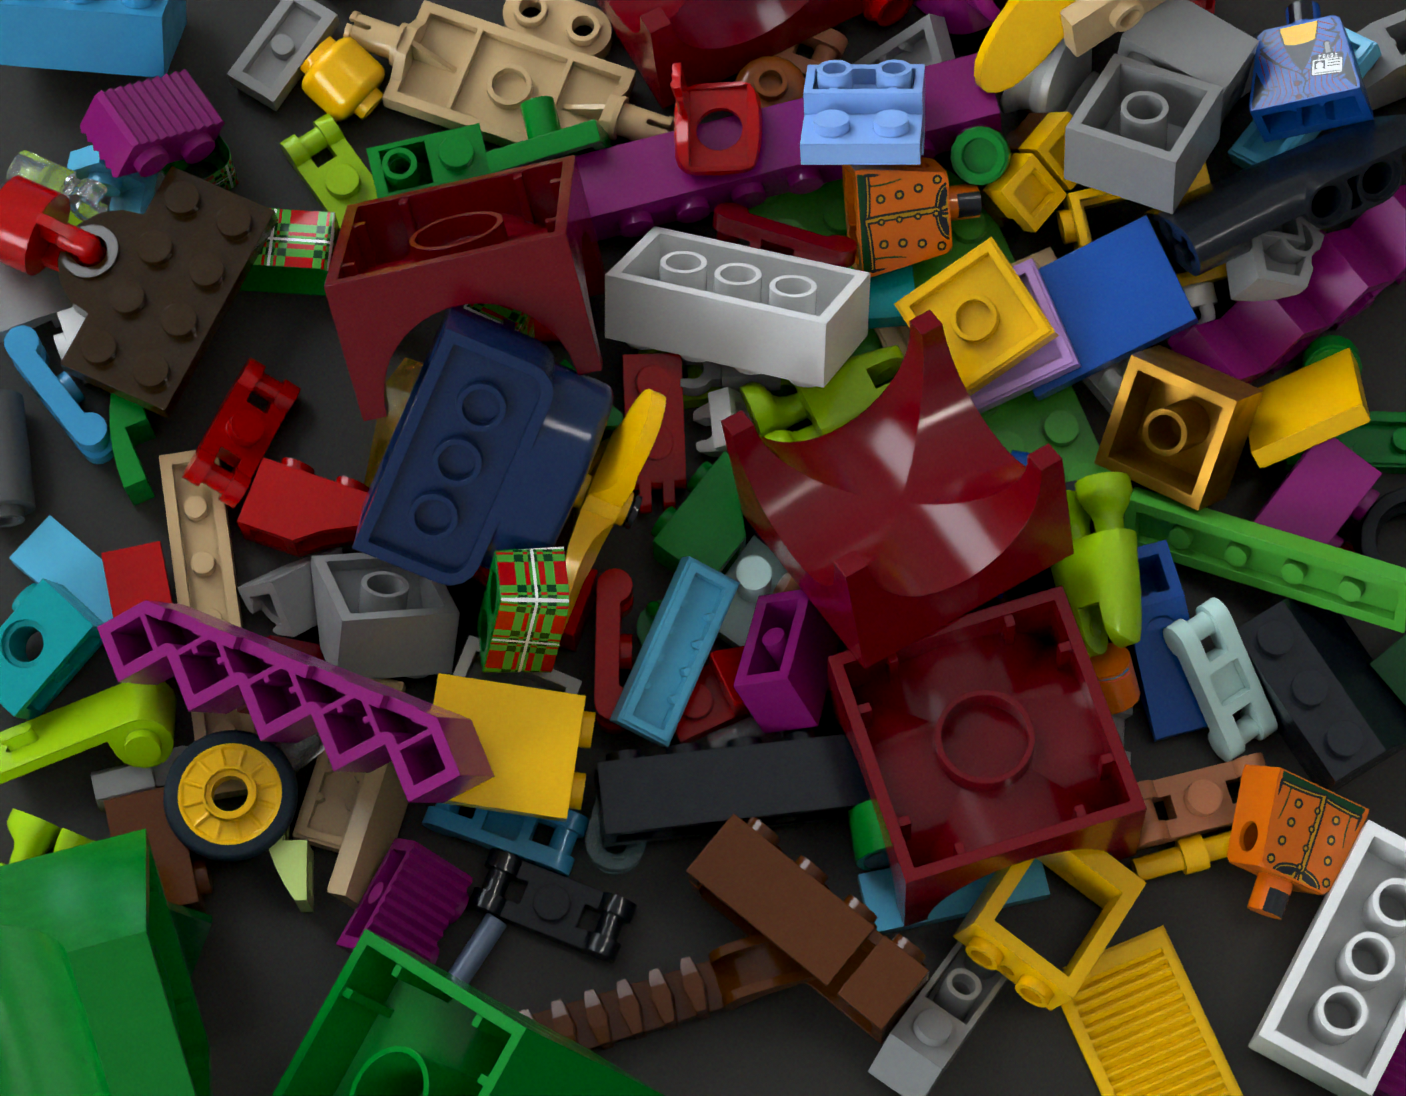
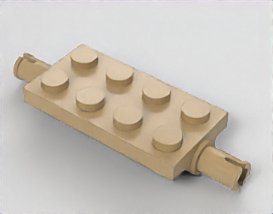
[343,0,674,147]

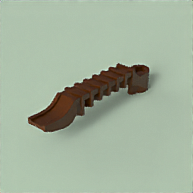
[519,933,817,1050]

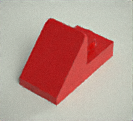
[674,646,752,744]

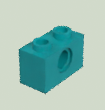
[0,578,104,720]

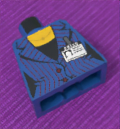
[1249,0,1374,143]

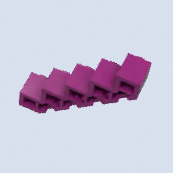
[1167,184,1406,384]
[97,600,495,803]

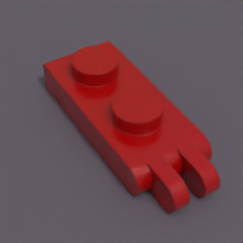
[621,353,686,514]

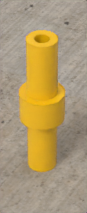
[1131,831,1231,881]

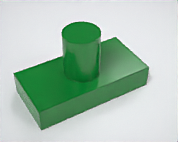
[485,96,611,173]

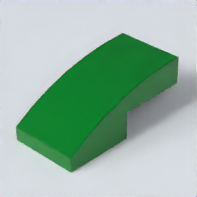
[109,393,156,506]

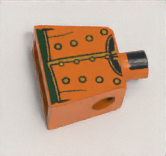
[842,157,982,278]
[1227,764,1370,920]

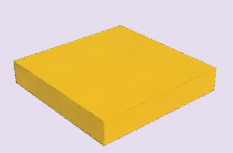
[894,236,1059,396]
[1248,347,1371,468]

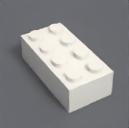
[605,226,871,388]
[1248,820,1406,1096]

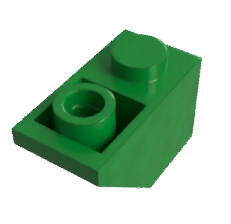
[366,123,490,198]
[651,450,746,575]

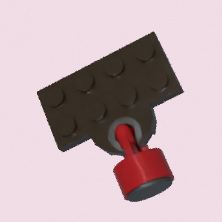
[0,166,278,419]

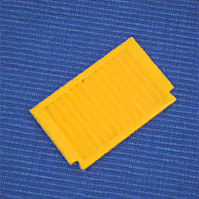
[1061,925,1243,1096]

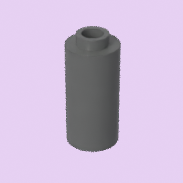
[0,389,36,527]

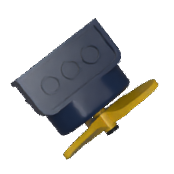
[352,305,666,634]

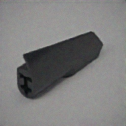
[1143,115,1406,276]

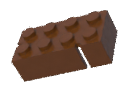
[686,813,929,1044]

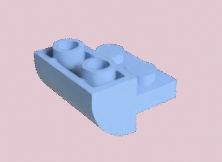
[800,59,925,165]

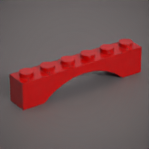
[237,457,599,652]

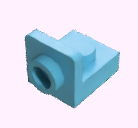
[65,145,158,214]

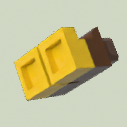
[966,112,1077,233]

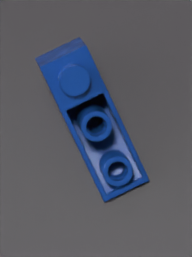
[1128,540,1208,742]

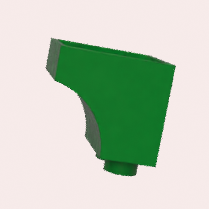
[0,828,213,1096]
[272,929,665,1096]

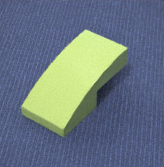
[269,826,314,912]

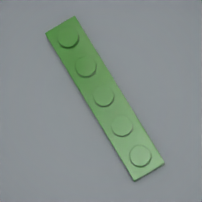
[1124,486,1406,633]

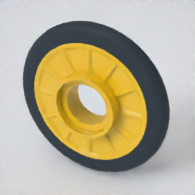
[163,730,298,862]

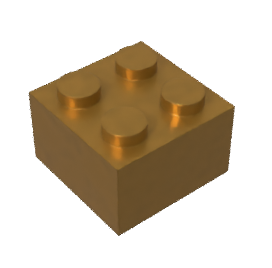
[1094,345,1264,511]

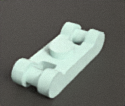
[1163,597,1278,762]

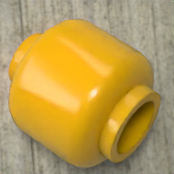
[300,36,385,122]

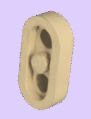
[503,0,612,59]

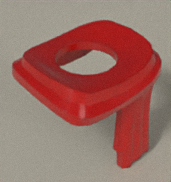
[670,62,762,176]

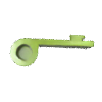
[0,682,176,784]

